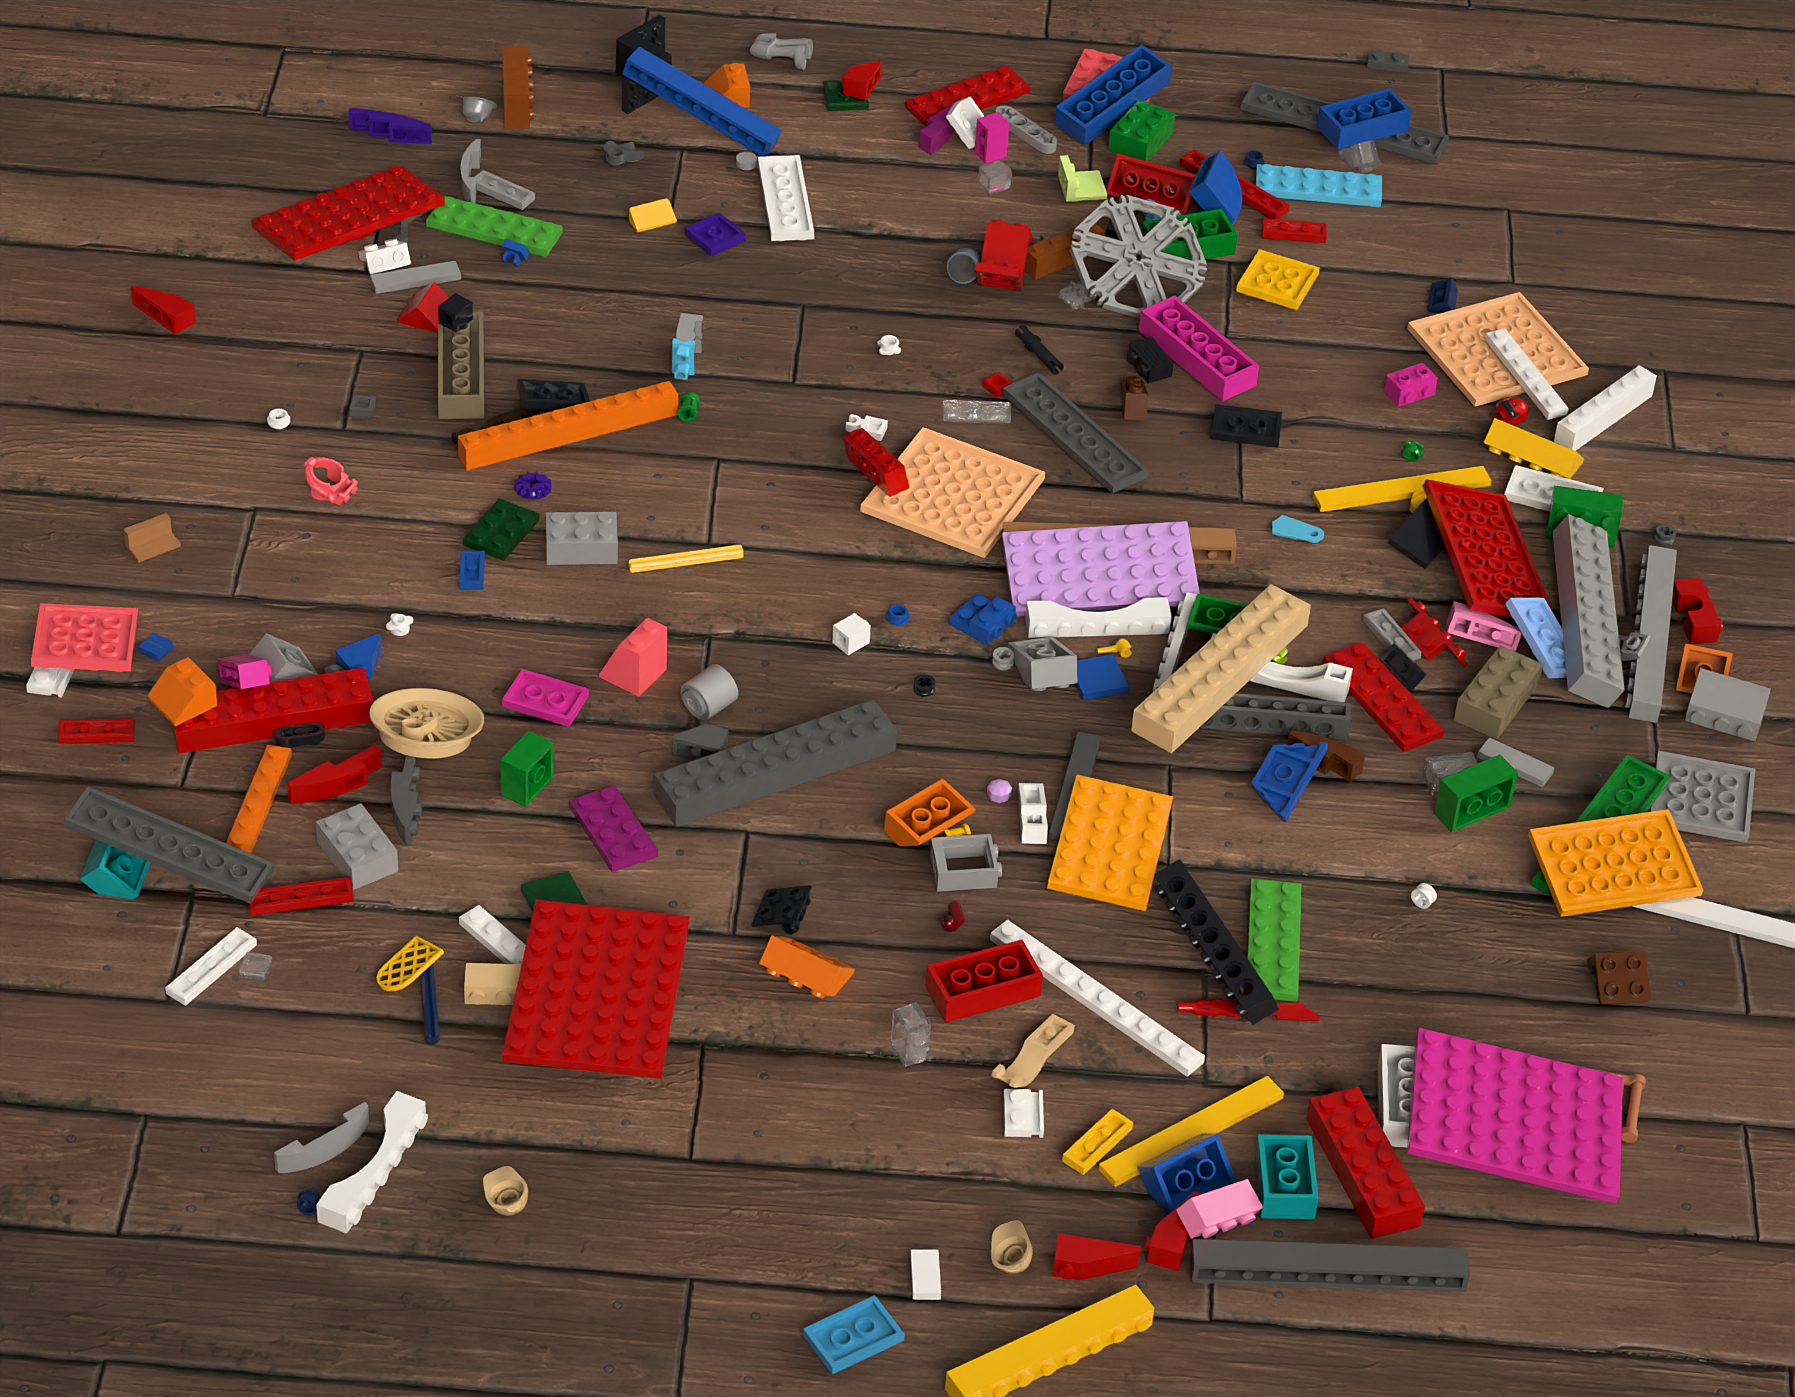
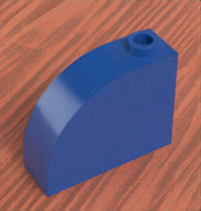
[1189,150,1242,225]

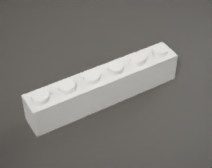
[1554,365,1657,451]

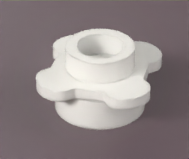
[877,335,901,355]
[386,613,413,636]

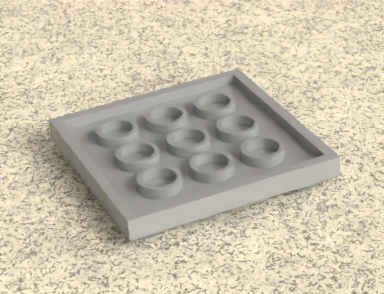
[1650,751,1755,843]

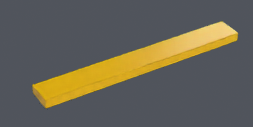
[1313,466,1491,512]
[1098,1076,1284,1187]

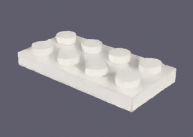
[1504,465,1604,511]

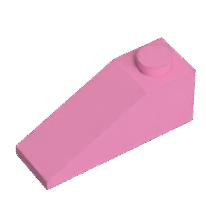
[1446,601,1522,652]

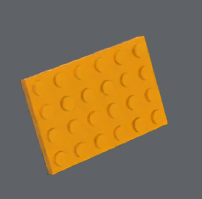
[1047,775,1173,911]
[1528,809,1703,917]

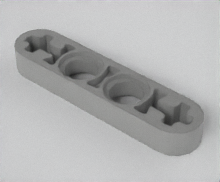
[995,105,1057,154]

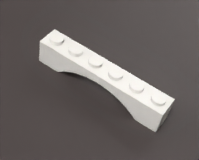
[1025,597,1171,638]
[1211,633,1353,702]
[316,1091,428,1233]

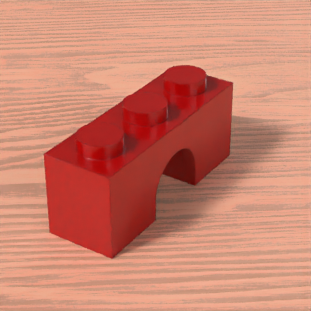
[1672,578,1723,644]

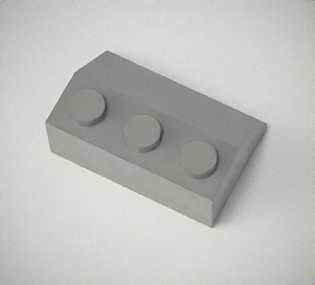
[1685,668,1771,741]

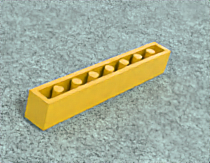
[945,1285,1154,1397]

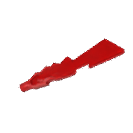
[1177,998,1320,1021]

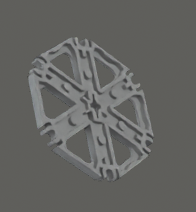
[1069,195,1207,318]

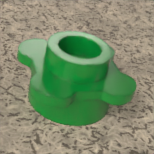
[1401,441,1424,461]

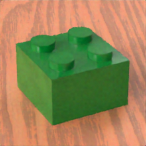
[499,731,554,807]

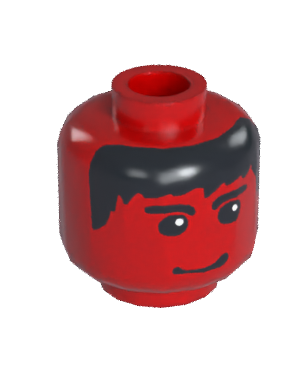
[1494,396,1528,426]

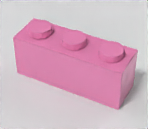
[1176,1179,1263,1239]

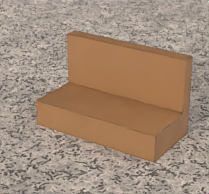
[124,513,181,563]

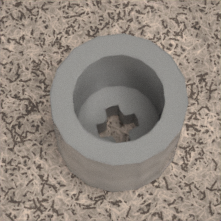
[680,664,738,721]

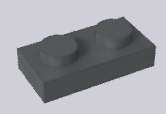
[1367,50,1409,73]

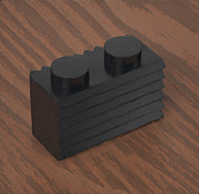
[1127,336,1174,384]

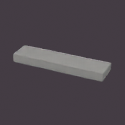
[370,261,461,294]

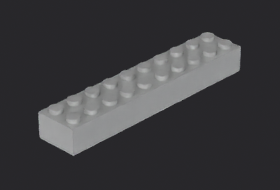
[1553,514,1625,708]

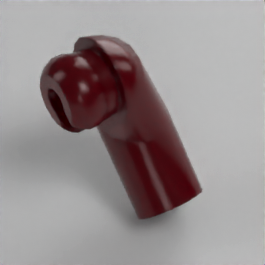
[941,901,965,932]

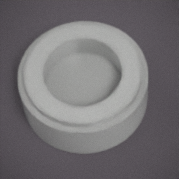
[736,152,757,170]

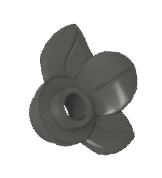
[603,140,644,166]

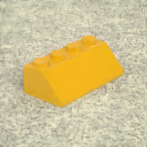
[1484,418,1584,479]

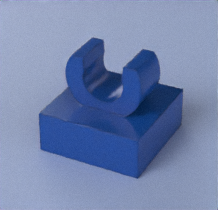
[502,238,530,267]

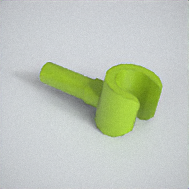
[1272,648,1287,665]

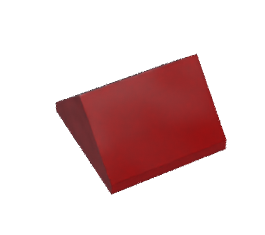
[397,282,449,333]

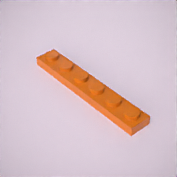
[226,745,292,854]

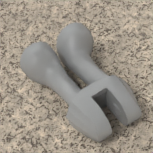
[750,33,813,70]

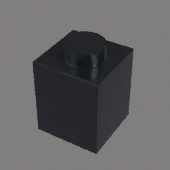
[438,293,473,332]

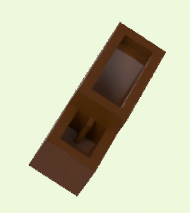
[1288,730,1365,782]

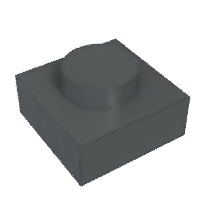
[349,395,376,418]

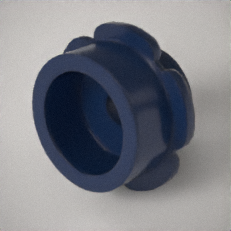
[1244,151,1264,169]
[297,1189,321,1216]

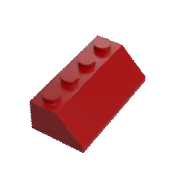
[1106,154,1196,215]

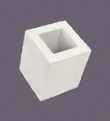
[832,613,871,655]

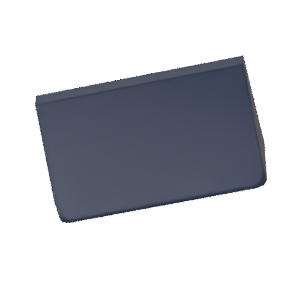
[1428,278,1458,314]

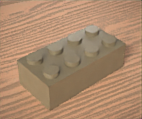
[1454,645,1543,739]

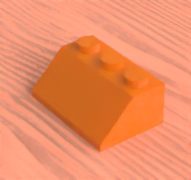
[884,779,976,847]
[759,935,855,999]

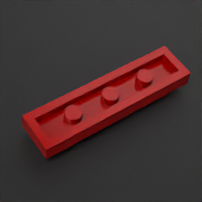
[249,877,354,916]

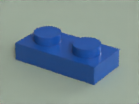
[459,551,485,590]

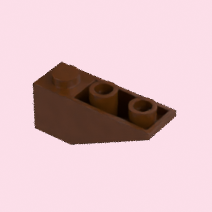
[1121,376,1148,420]

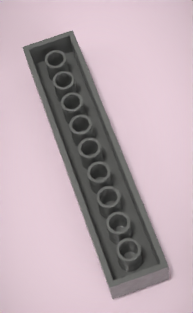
[654,699,897,827]

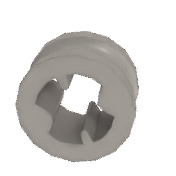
[992,647,1014,670]

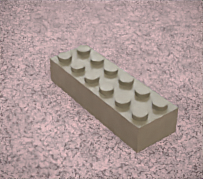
[438,312,484,419]

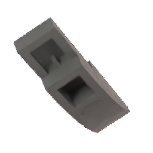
[391,755,423,845]

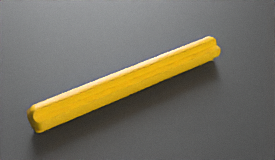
[628,545,744,573]

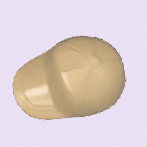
[483,1166,528,1216]
[991,1220,1033,1274]

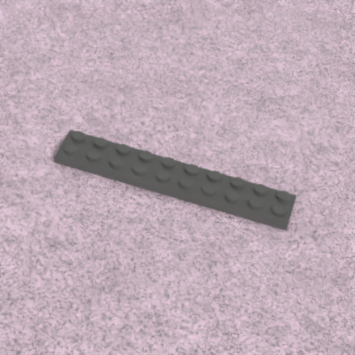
[1240,81,1449,164]

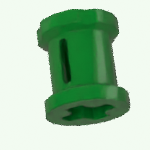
[677,392,700,422]

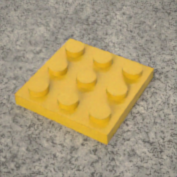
[1236,249,1320,310]

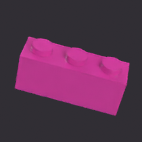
[217,654,272,689]

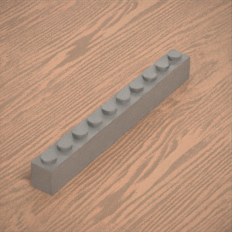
[1625,545,1677,723]

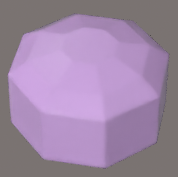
[987,779,1012,803]

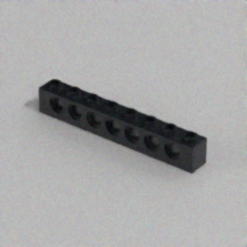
[1154,859,1279,1025]

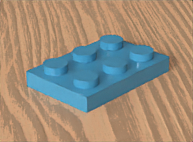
[803,1295,905,1375]

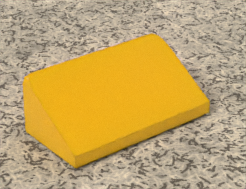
[629,198,677,232]

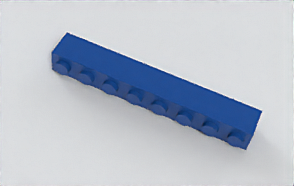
[622,47,782,157]

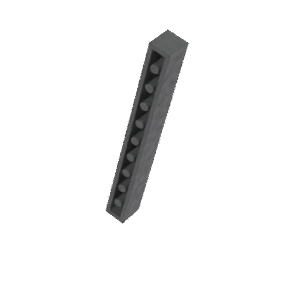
[1190,1239,1470,1292]

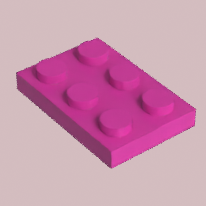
[502,669,589,727]

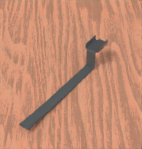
[392,210,429,243]

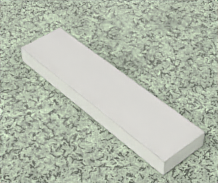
[165,927,257,1006]

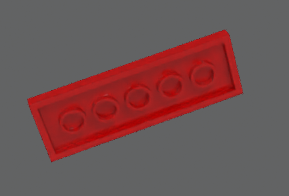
[905,65,1030,127]
[1322,641,1445,752]

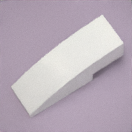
[1018,783,1048,844]

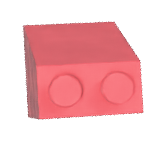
[599,618,667,697]

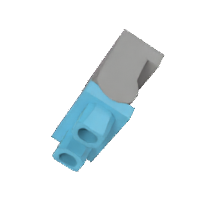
[672,313,703,380]

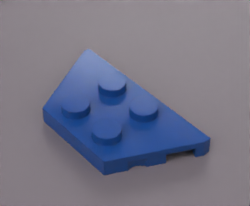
[1251,742,1328,822]

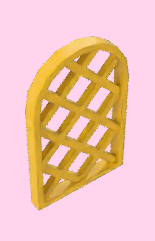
[376,936,444,991]

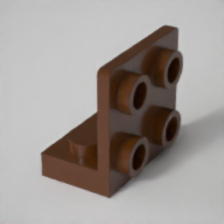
[1587,951,1651,1005]

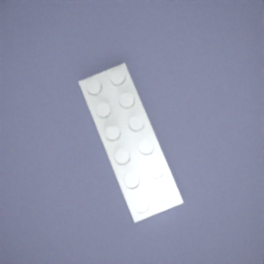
[757,155,814,241]

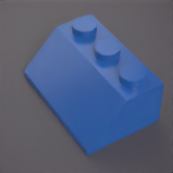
[1137,1133,1237,1214]

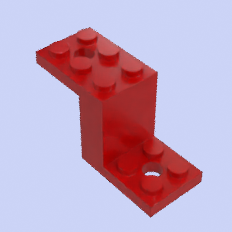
[975,220,1033,291]

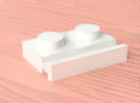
[26,667,74,698]
[1003,1089,1044,1138]

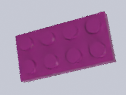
[569,785,658,872]

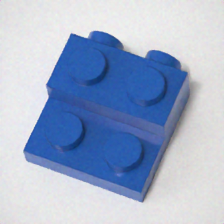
[949,593,1017,645]

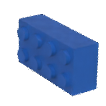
[1316,88,1412,150]

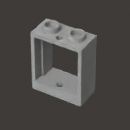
[930,834,1002,892]

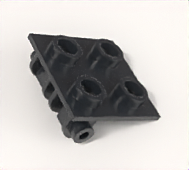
[752,885,812,935]

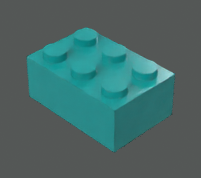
[1254,1134,1319,1219]

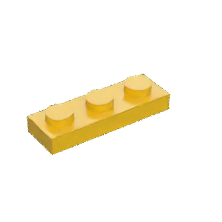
[1062,1109,1133,1175]

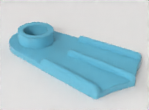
[1272,515,1324,543]

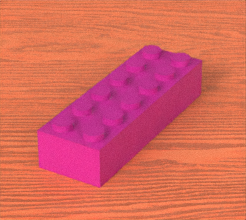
[1139,296,1259,402]

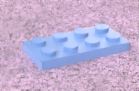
[1505,598,1567,678]

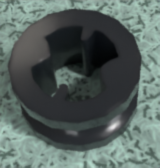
[913,674,935,697]

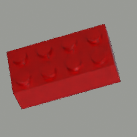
[925,939,1043,1023]

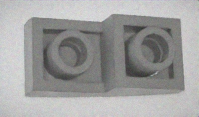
[1619,632,1651,661]

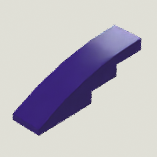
[349,108,432,144]

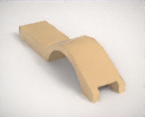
[991,1014,1075,1088]

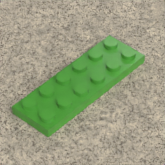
[426,195,563,257]
[1247,878,1302,1002]

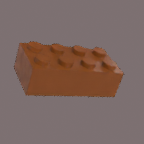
[502,46,534,129]

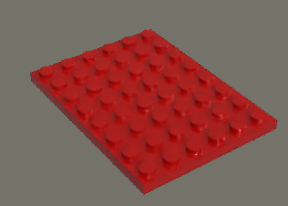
[502,900,690,1079]

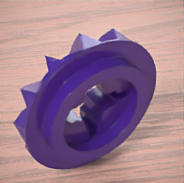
[515,471,552,499]

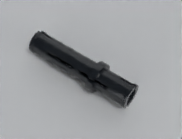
[1015,325,1064,375]

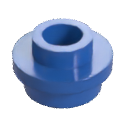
[886,604,910,626]

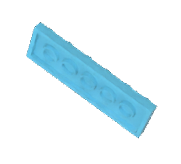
[1256,164,1382,207]

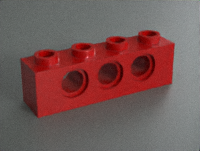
[843,428,910,497]

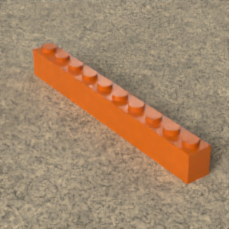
[458,381,678,470]

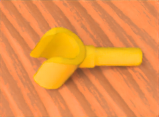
[1097,639,1132,658]

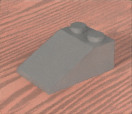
[1008,637,1077,691]

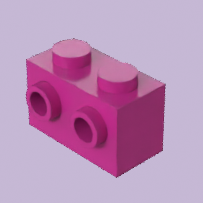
[974,112,1010,164]
[1383,363,1438,407]

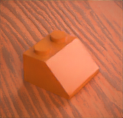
[703,63,750,108]
[1675,643,1733,694]
[148,657,217,726]

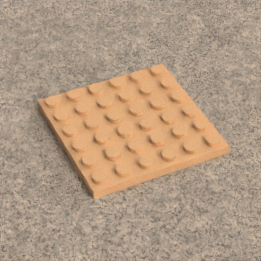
[1407,292,1589,407]
[860,427,1045,558]

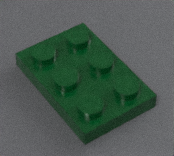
[463,498,539,561]

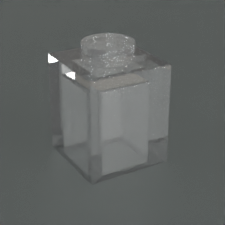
[978,160,1012,195]

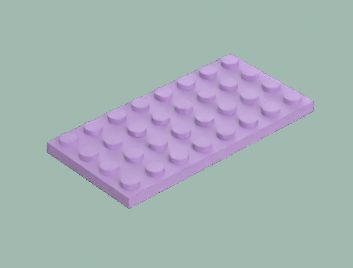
[1002,521,1200,616]

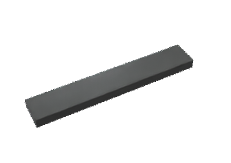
[1049,732,1102,841]

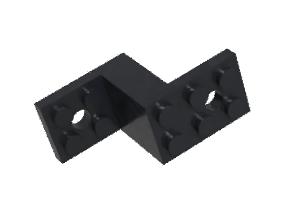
[616,14,672,114]

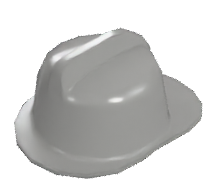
[455,95,497,123]

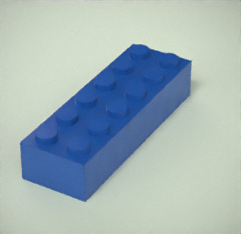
[1055,44,1172,146]

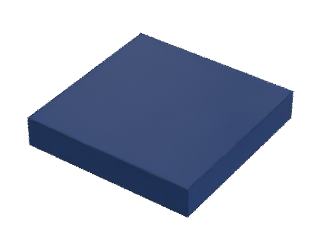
[1075,654,1129,700]

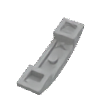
[460,139,481,204]
[274,1102,369,1173]

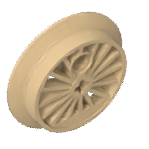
[370,688,484,758]

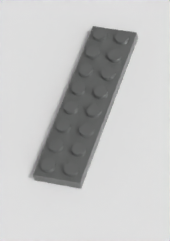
[1003,372,1149,494]
[63,787,274,904]

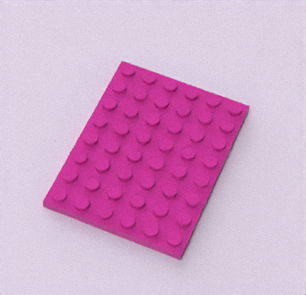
[1407,1028,1623,1204]

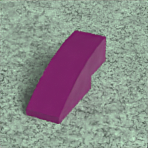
[918,105,955,155]

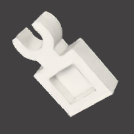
[846,414,888,441]

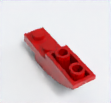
[287,745,382,803]

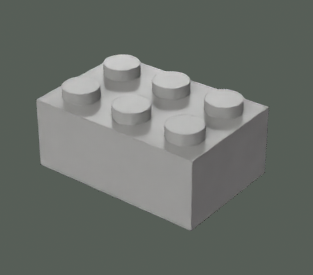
[546,511,618,565]
[316,803,398,890]

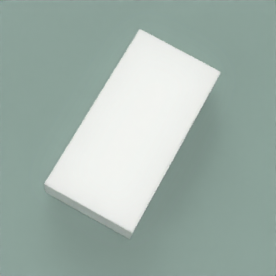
[910,1250,941,1300]

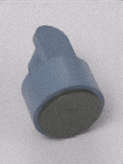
[947,248,981,284]

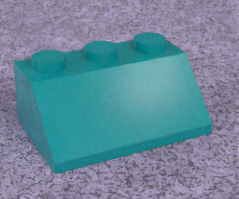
[80,839,151,899]

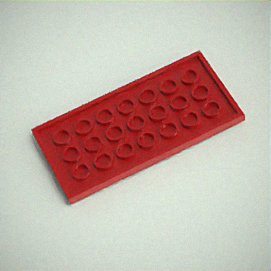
[251,165,445,261]
[1422,479,1554,618]

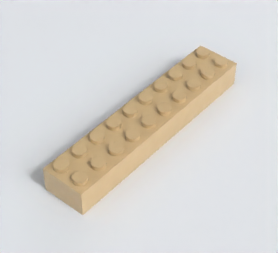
[1131,584,1311,754]

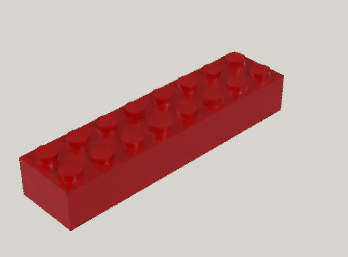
[171,667,373,754]

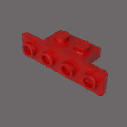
[1400,596,1468,668]

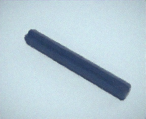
[419,960,440,1044]

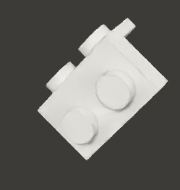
[946,97,984,149]
[358,239,411,274]

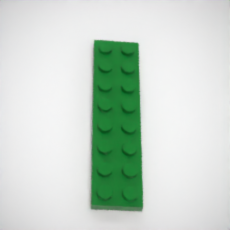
[1531,755,1671,896]

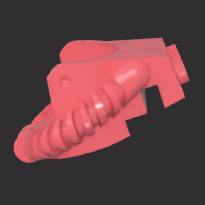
[304,457,358,506]

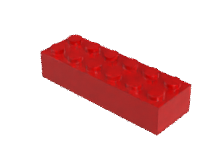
[1306,1087,1425,1239]

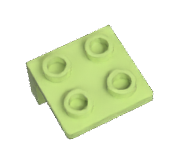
[1058,155,1107,202]

